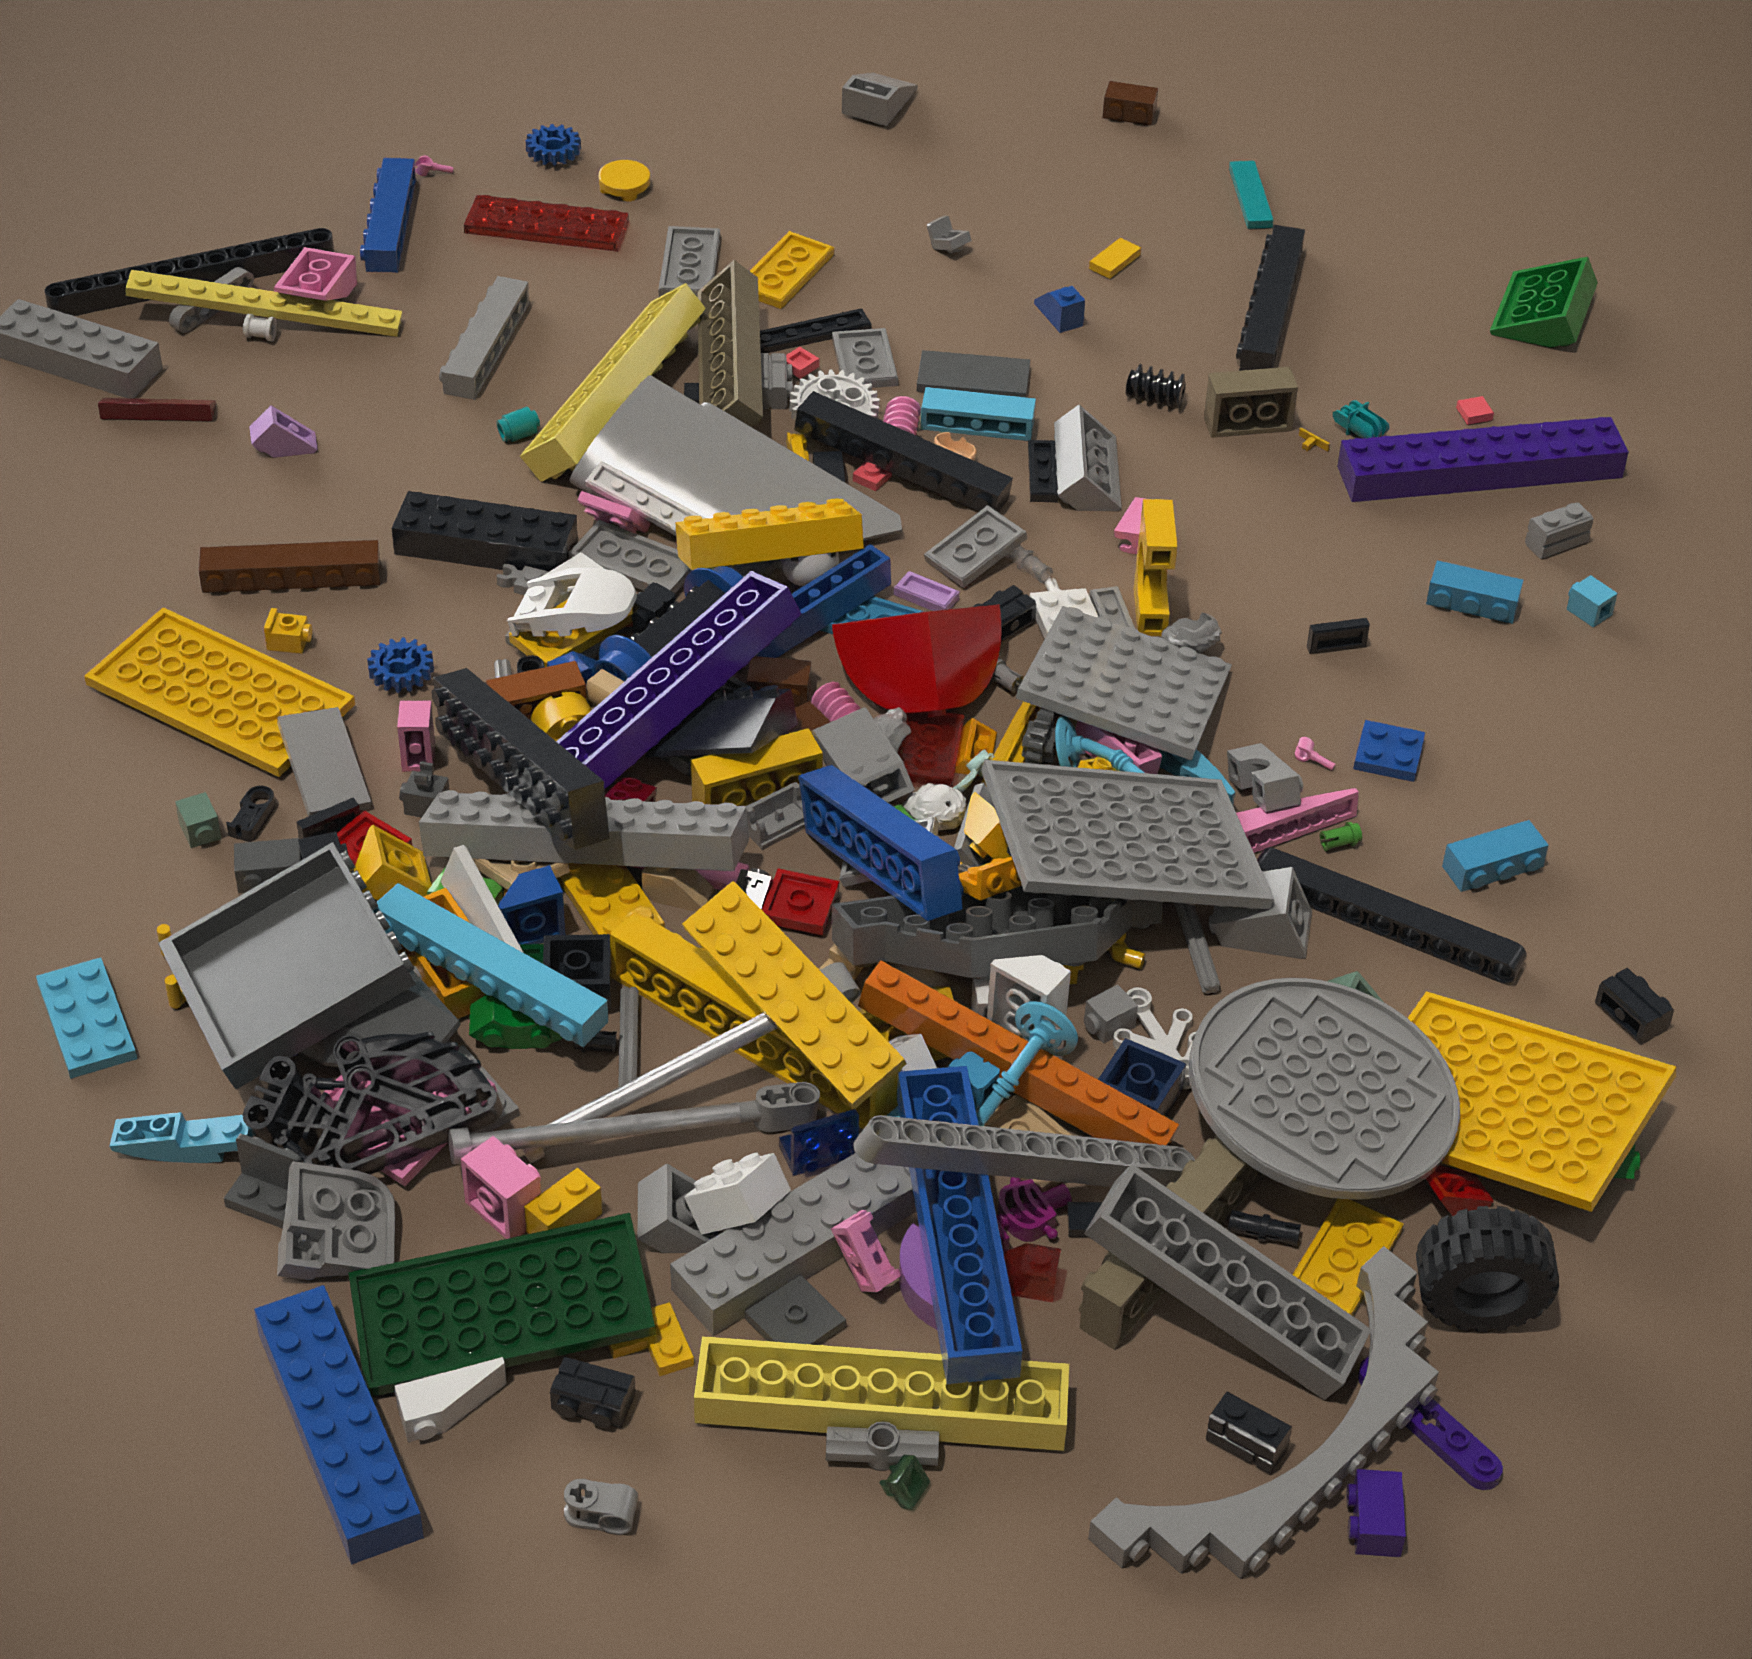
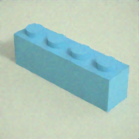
[920,387,1036,441]

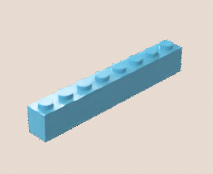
[373,883,608,1047]

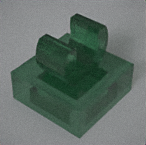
[879,1454,931,1509]

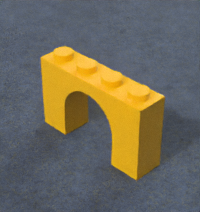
[1133,499,1177,636]

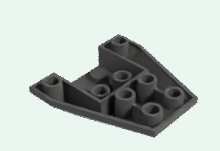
[300,970,461,1075]

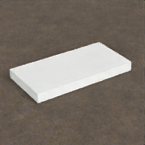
[441,845,523,952]

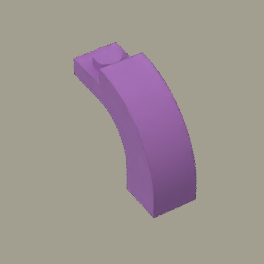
[899,1223,937,1330]

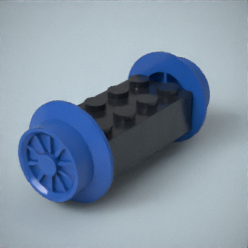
[592,566,744,682]

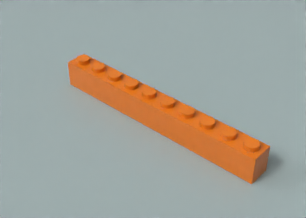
[858,960,1179,1146]

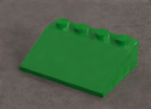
[1490,256,1598,347]

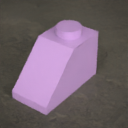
[249,405,318,458]

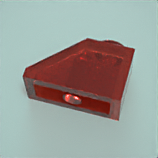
[1003,1243,1061,1303]

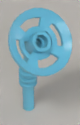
[1055,716,1145,773]
[976,1001,1078,1126]

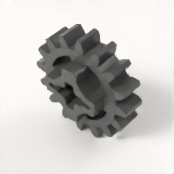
[1022,708,1057,765]

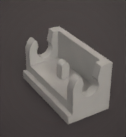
[746,782,805,850]

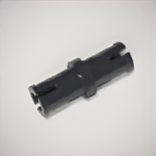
[1228,1209,1301,1247]

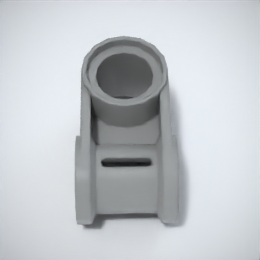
[564,1479,638,1535]

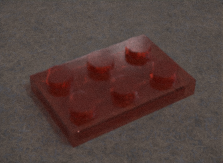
[897,711,964,787]

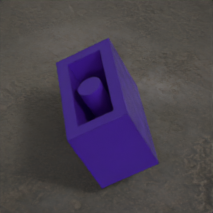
[1346,1469,1406,1557]

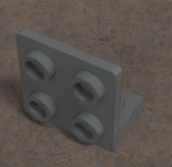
[224,1133,302,1229]

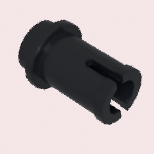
[575,1031,617,1053]

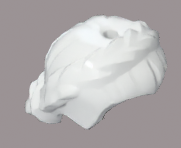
[903,783,967,830]

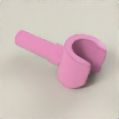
[415,155,453,176]
[1295,737,1335,770]

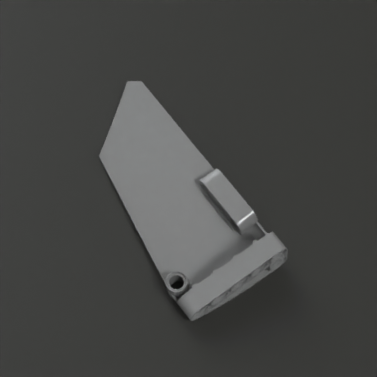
[570,375,902,541]

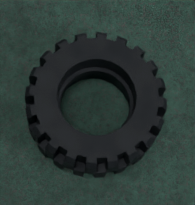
[1416,1206,1560,1332]

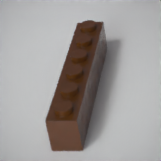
[198,540,380,593]

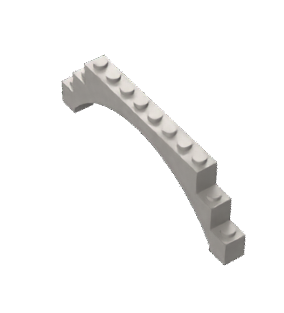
[1088,1246,1439,1579]

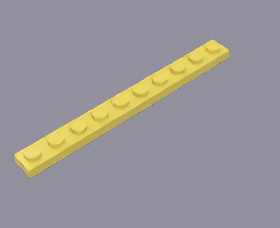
[126,270,402,337]

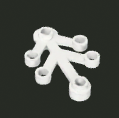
[1113,987,1196,1089]

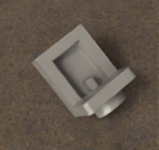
[927,216,972,253]

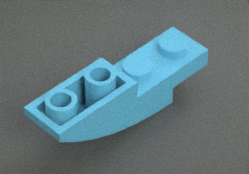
[109,1112,254,1163]

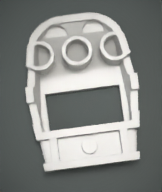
[507,568,637,636]

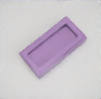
[894,571,960,611]

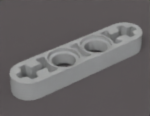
[169,267,254,333]

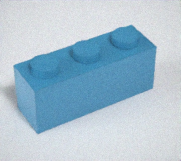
[1426,560,1523,624]
[1442,820,1549,892]

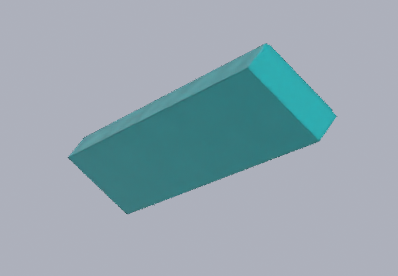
[1229,161,1274,229]

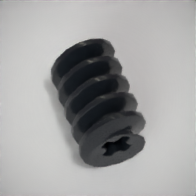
[1125,364,1186,409]

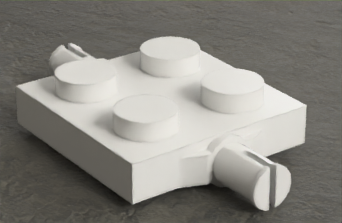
[1029,578,1098,639]

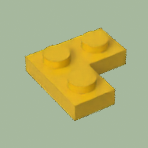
[608,1302,694,1376]

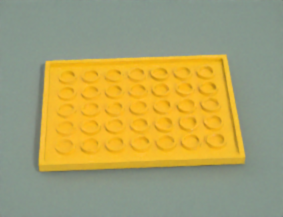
[1408,991,1676,1212]

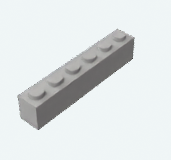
[439,276,530,400]

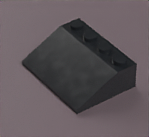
[645,685,798,757]

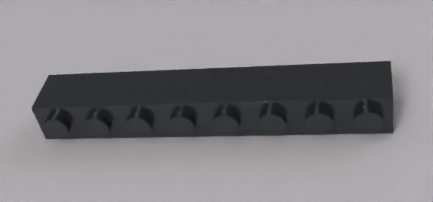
[1236,225,1305,371]
[794,391,1013,512]

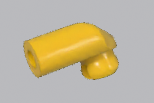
[1108,933,1145,969]

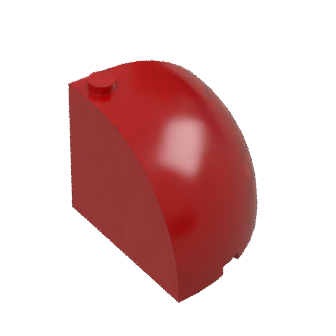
[832,604,1001,717]

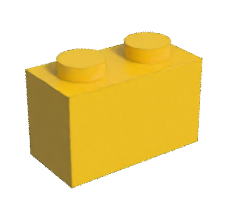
[524,1167,602,1234]

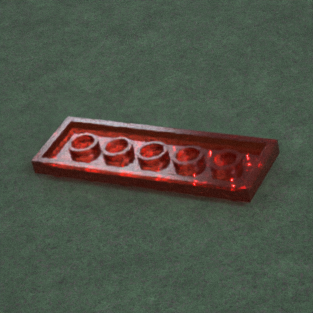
[464,195,629,252]

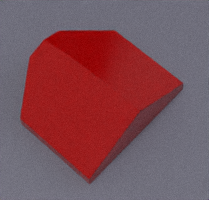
[1426,1165,1494,1216]

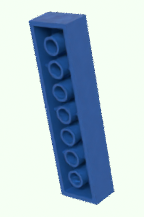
[798,765,963,921]
[254,1285,424,1565]

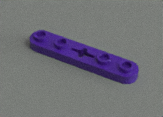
[1358,1357,1503,1490]

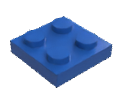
[1353,720,1425,782]

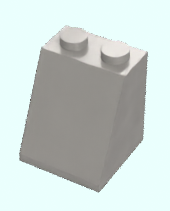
[1209,867,1312,959]

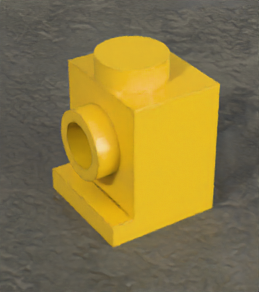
[264,608,312,654]

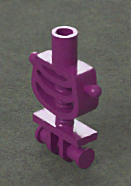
[996,1177,1072,1253]

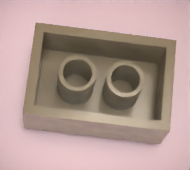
[1204,367,1298,438]

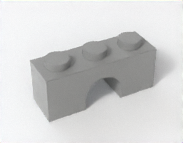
[1227,743,1303,812]

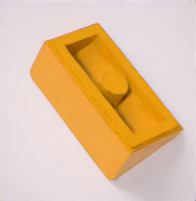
[952,718,997,777]

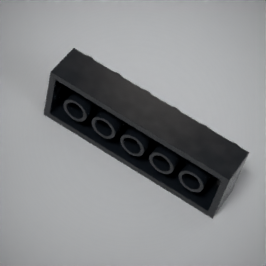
[391,491,578,572]

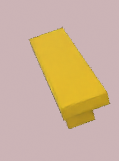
[1299,427,1330,452]

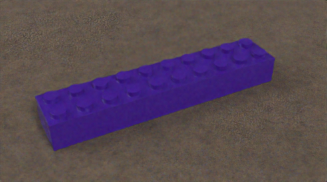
[1337,417,1629,502]
[556,571,802,789]

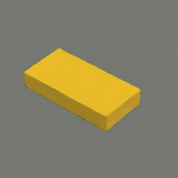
[1089,238,1141,279]

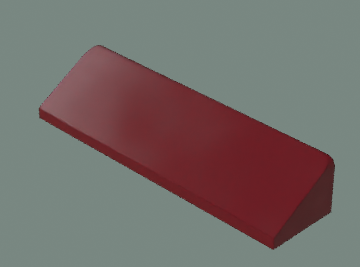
[98,398,216,421]

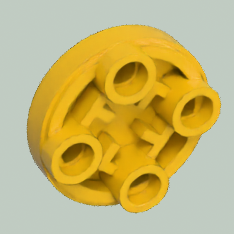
[599,160,650,202]

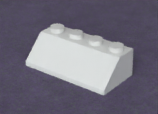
[987,955,1071,1060]

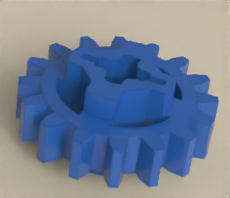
[525,124,581,166]
[367,637,434,693]

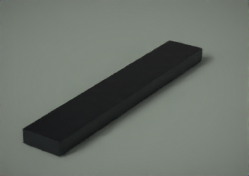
[760,308,872,353]

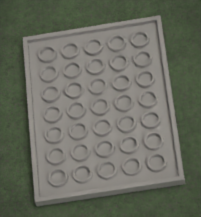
[981,760,1274,909]

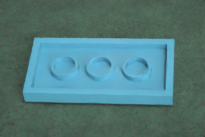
[36,957,137,1079]

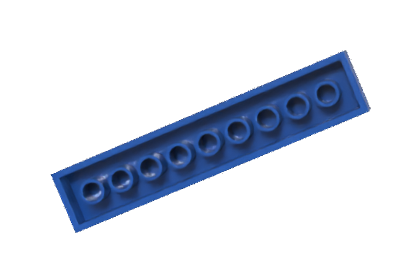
[897,1066,1022,1384]

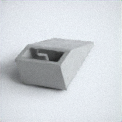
[842,73,918,126]
[811,707,915,803]

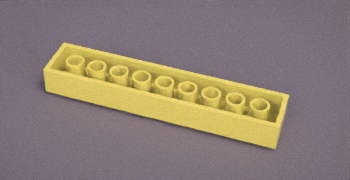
[520,283,706,482]
[694,1336,1069,1451]

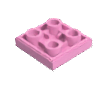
[578,491,650,533]

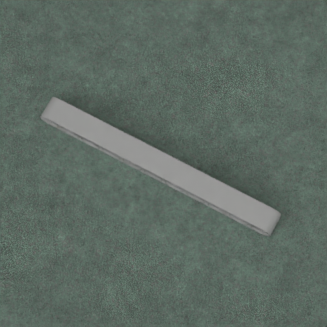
[854,1115,1195,1187]

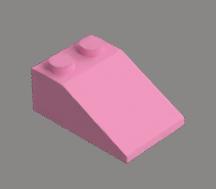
[274,247,357,301]

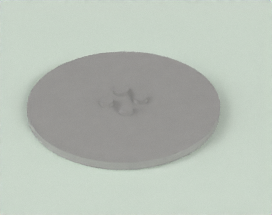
[1189,978,1460,1199]

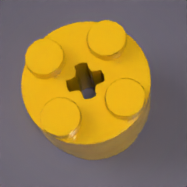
[531,692,592,741]

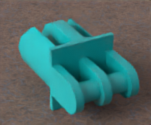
[1332,400,1390,438]

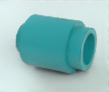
[496,407,540,442]

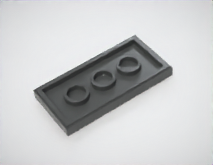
[916,350,1030,398]

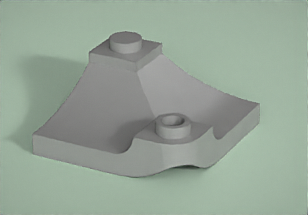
[277,1161,395,1281]

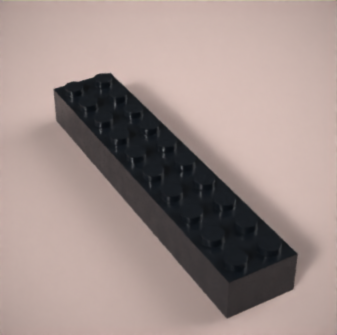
[431,668,610,850]

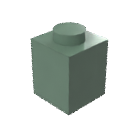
[175,792,221,848]

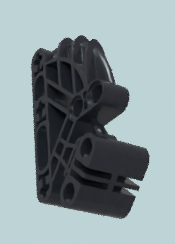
[243,1032,503,1175]

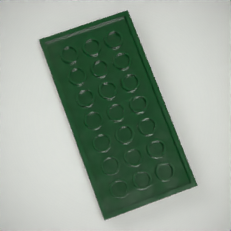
[348,1213,657,1397]

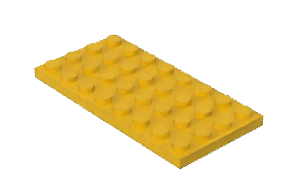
[84,607,355,777]

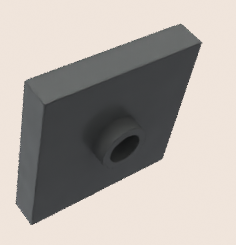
[745,1274,846,1345]

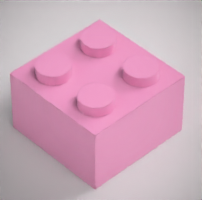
[461,1136,541,1239]

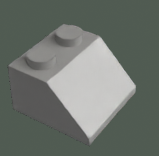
[637,1164,718,1253]

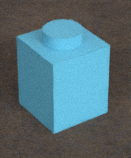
[1567,575,1618,628]

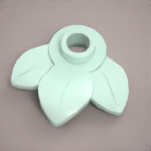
[953,749,995,792]

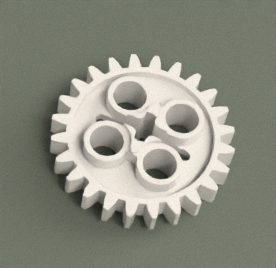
[789,369,880,420]

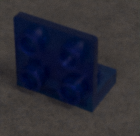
[779,1109,859,1176]

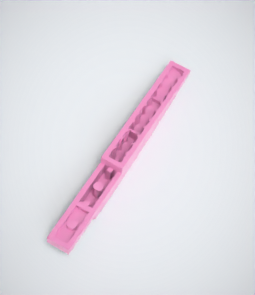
[1236,788,1359,853]

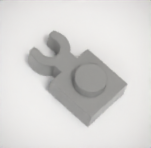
[497,564,548,595]

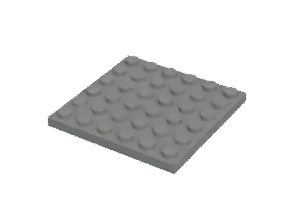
[1015,606,1232,761]

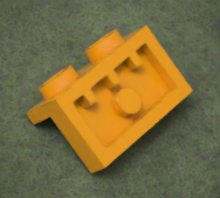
[959,856,1022,900]

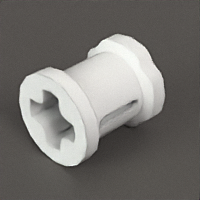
[243,313,277,341]

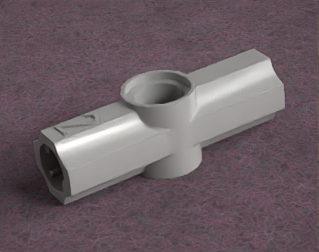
[826,1421,939,1471]

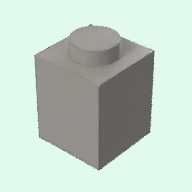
[1084,985,1138,1043]

